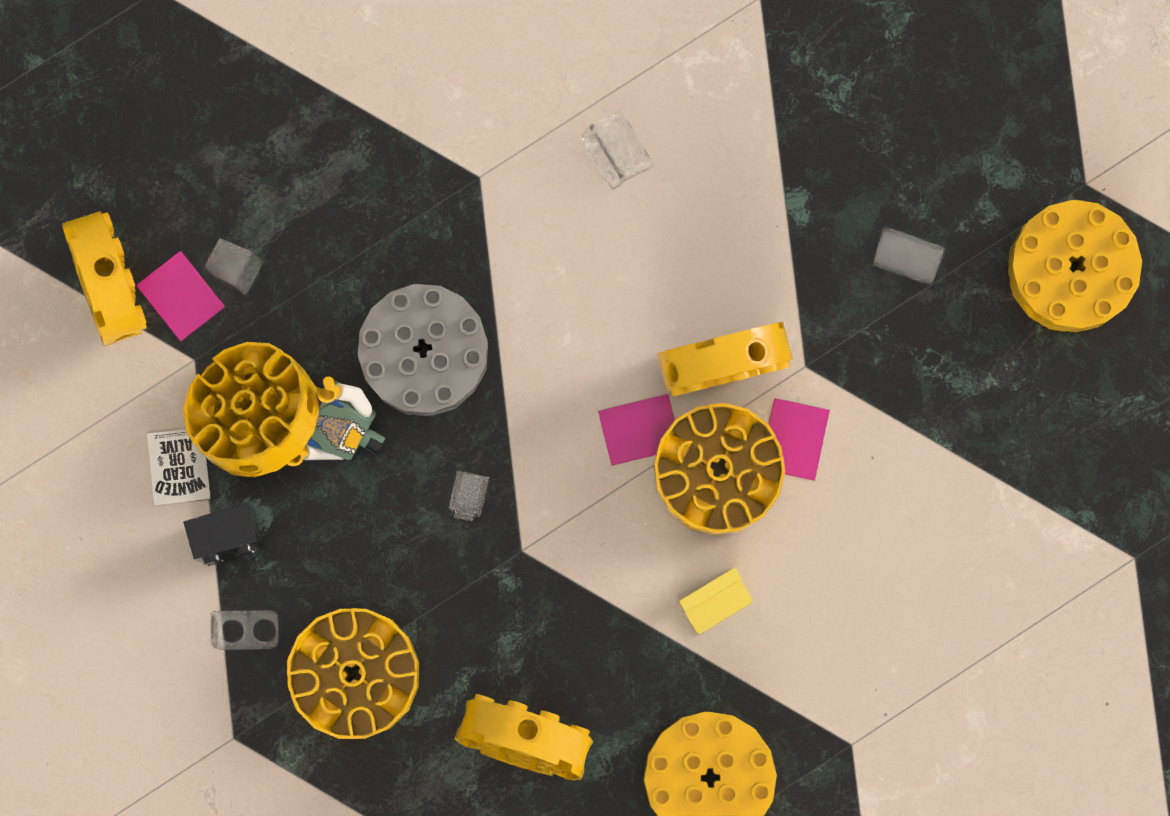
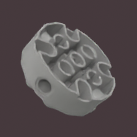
[358,284,488,416]

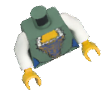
[287,377,385,466]

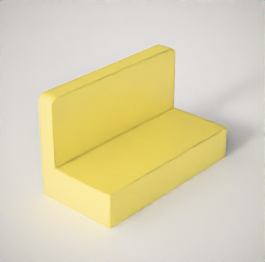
[678,567,753,634]

